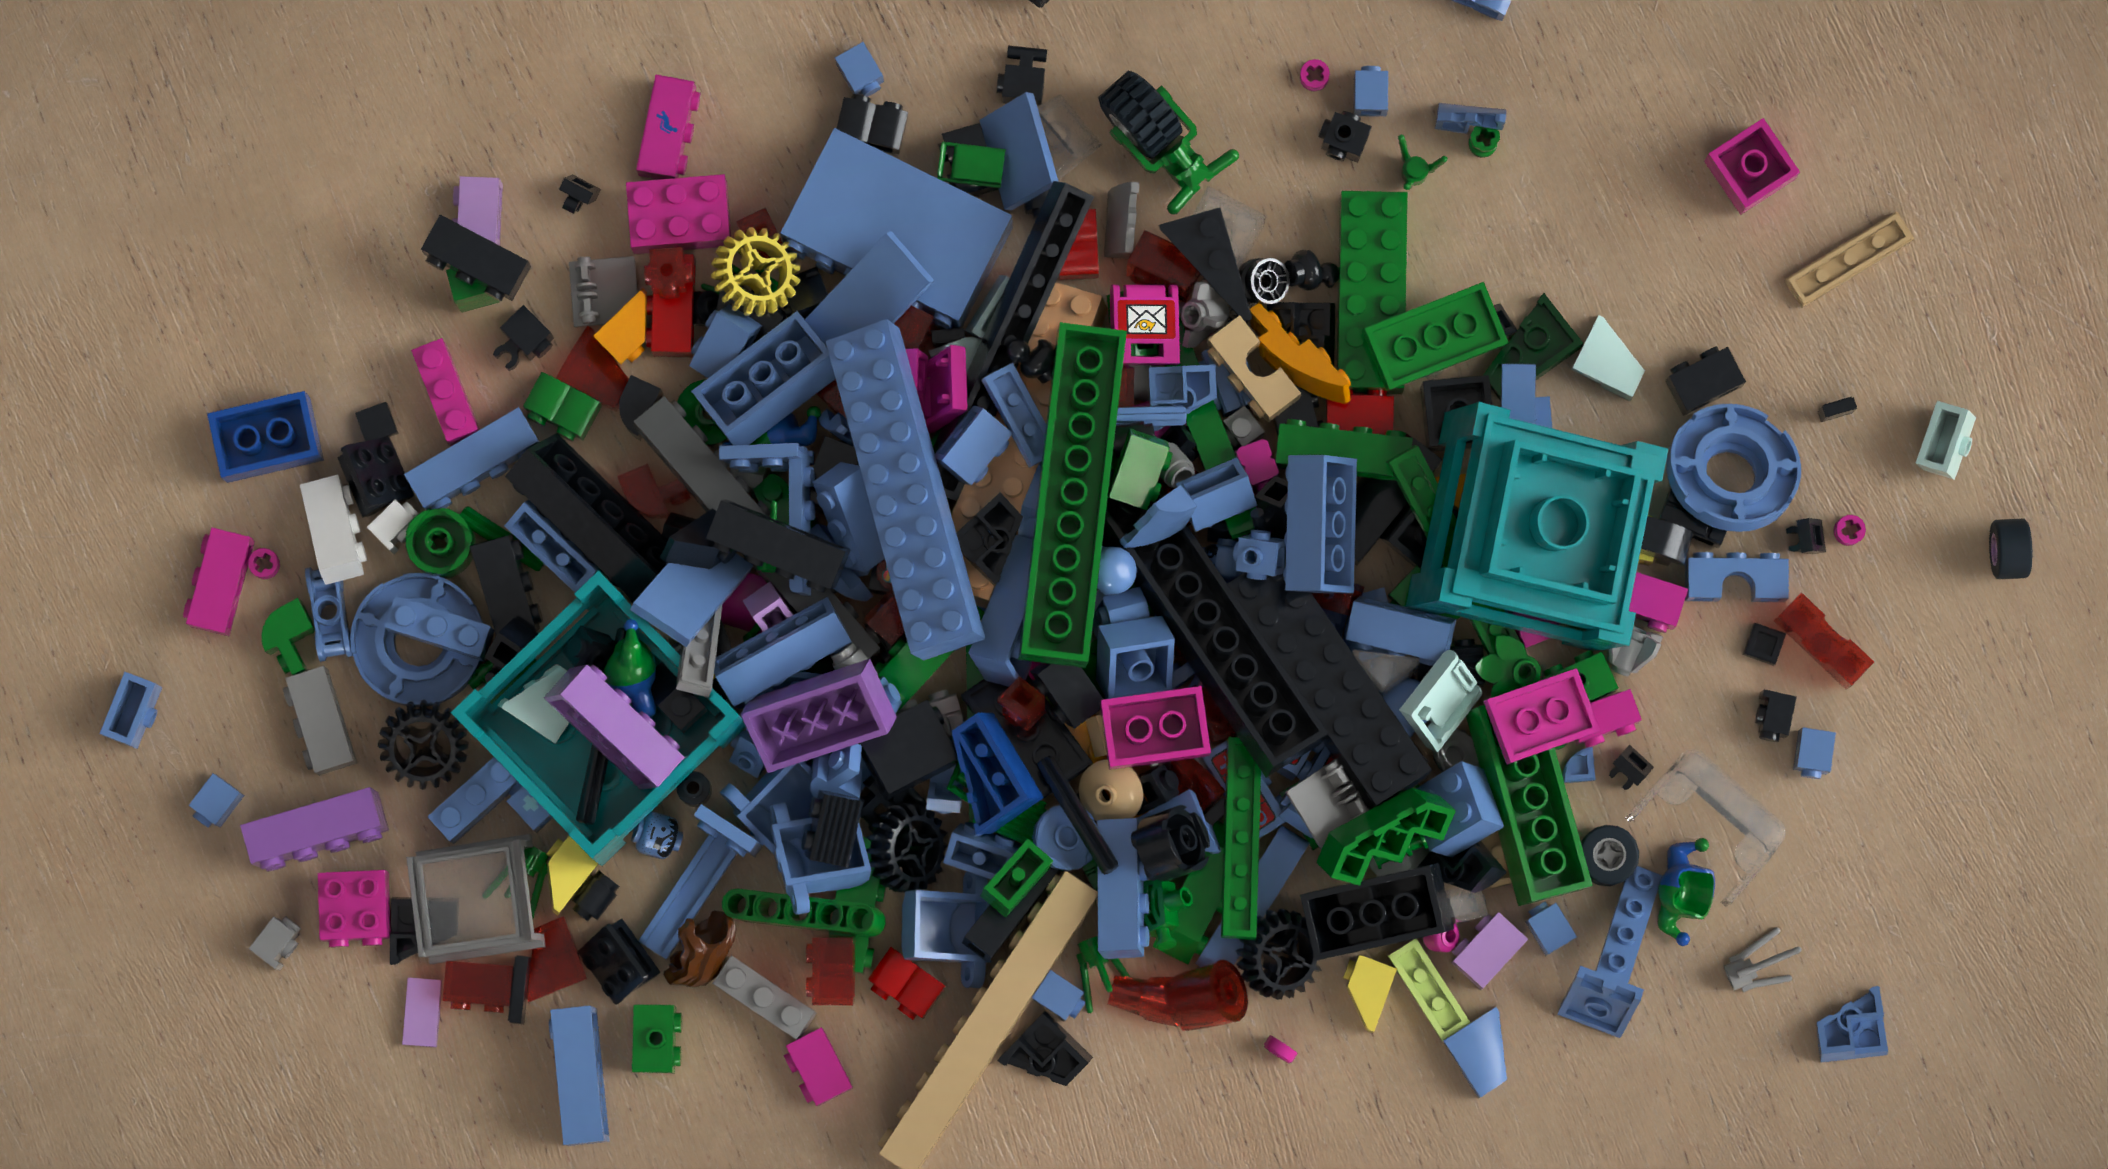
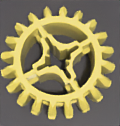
[711,227,800,317]

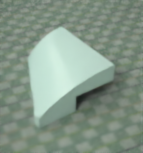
[1572,315,1645,401]
[498,664,569,744]

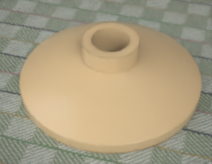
[1079,759,1143,821]

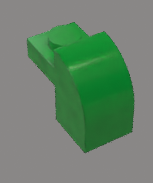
[262,598,315,675]

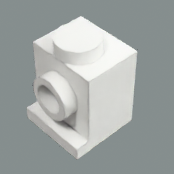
[367,499,419,554]

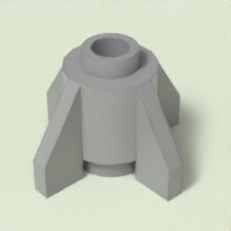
[1179,282,1229,348]
[1607,626,1663,676]

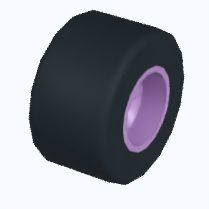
[1989,519,2033,579]

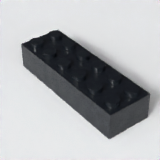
[505,433,668,604]

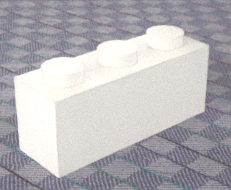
[300,474,367,585]

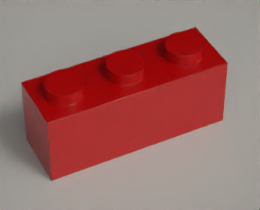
[646,253,696,358]

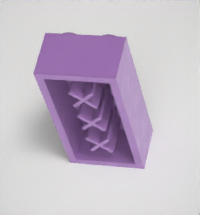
[740,659,897,773]
[544,665,684,790]
[240,787,389,872]

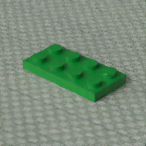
[1362,282,1509,392]

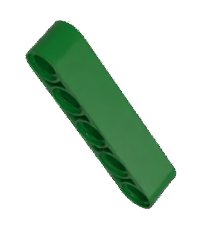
[722,888,886,937]

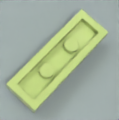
[1387,938,1471,1041]

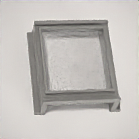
[406,834,546,964]

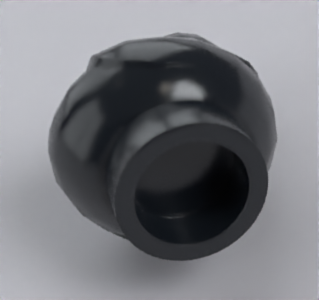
[1284,250,1339,291]
[1007,339,1055,384]

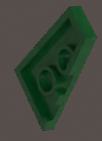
[1483,293,1583,400]

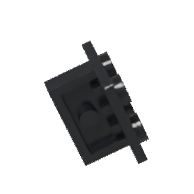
[337,437,414,518]
[578,919,661,1005]

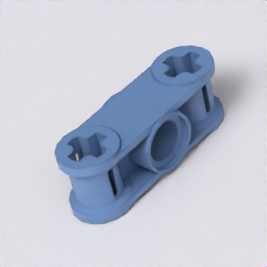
[305,567,353,662]

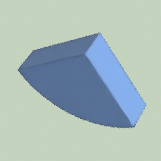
[1562,747,1596,783]

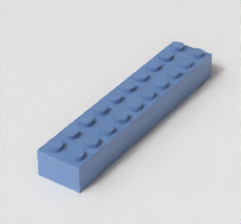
[825,319,986,661]

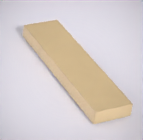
[1784,212,1914,308]

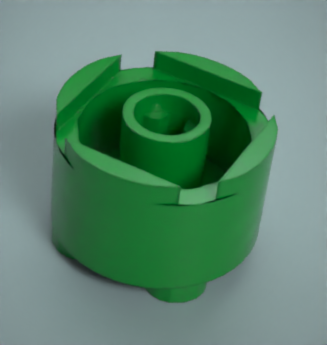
[406,508,477,579]

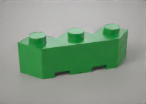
[1316,788,1456,886]
[1152,821,1224,965]

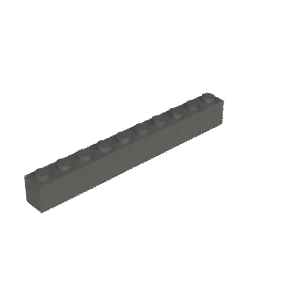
[634,396,881,660]

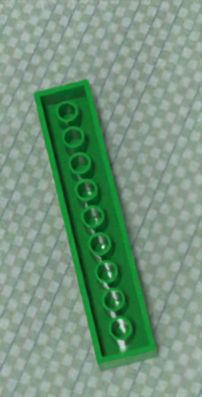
[1018,322,1127,668]

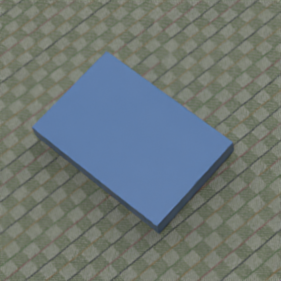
[979,92,1059,211]

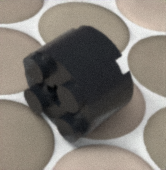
[1131,805,1210,881]

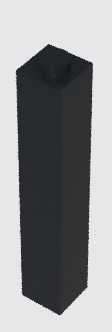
[962,789,1110,963]

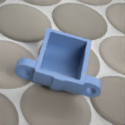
[720,761,814,856]
[770,802,871,915]
[901,871,991,989]

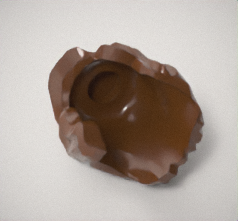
[663,910,737,987]

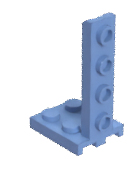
[719,443,815,596]
[638,804,762,960]
[1557,866,1663,1038]

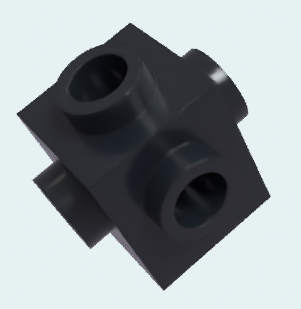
[1318,111,1372,163]

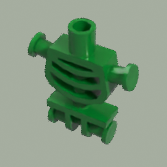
[1144,880,1193,950]

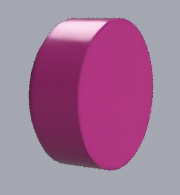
[1264,1035,1298,1064]

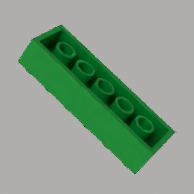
[1337,191,1408,394]
[1466,705,1593,906]

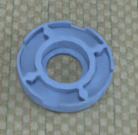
[1666,404,1801,532]
[350,573,483,707]

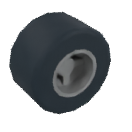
[1581,825,1639,886]

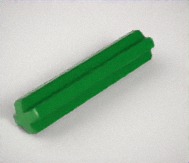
[460,506,545,571]

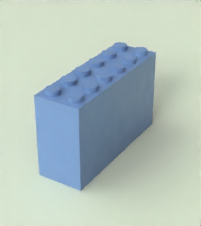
[780,128,1013,330]

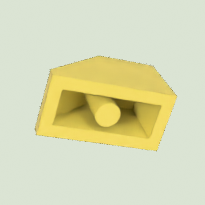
[547,836,598,916]
[1343,955,1397,1033]

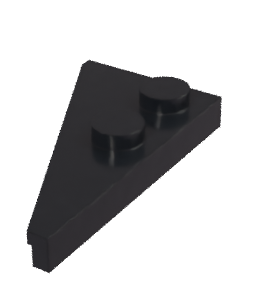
[1158,207,1252,321]

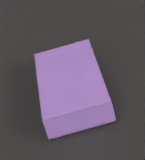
[402,978,442,1047]

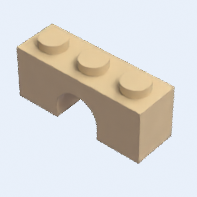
[1207,315,1301,422]

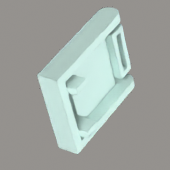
[1399,650,1483,752]

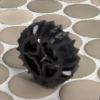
[378,699,469,790]
[866,803,948,893]
[1235,908,1322,1000]

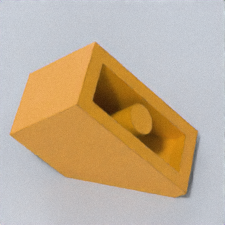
[593,288,647,364]

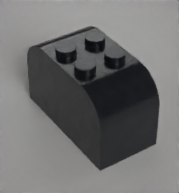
[1300,863,1454,961]

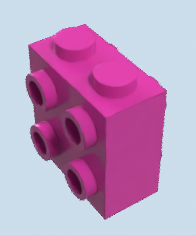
[318,870,391,948]

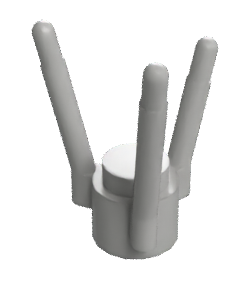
[1724,927,1802,992]

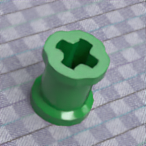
[1468,126,1500,158]

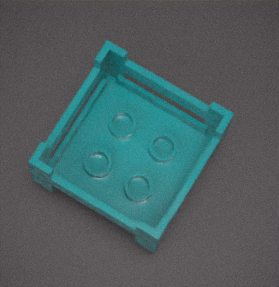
[1406,402,1668,651]
[450,570,746,866]

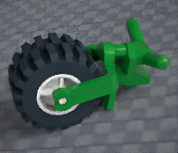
[1098,70,1239,215]

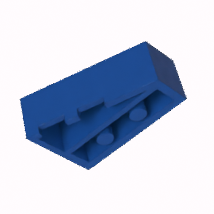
[952,713,1044,835]

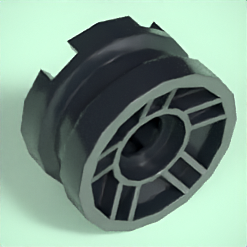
[1239,258,1290,304]

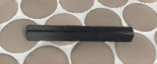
[1037,756,1118,875]

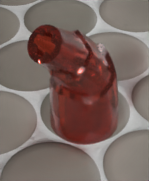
[1107,960,1248,1031]

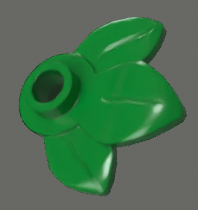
[1474,635,1541,698]

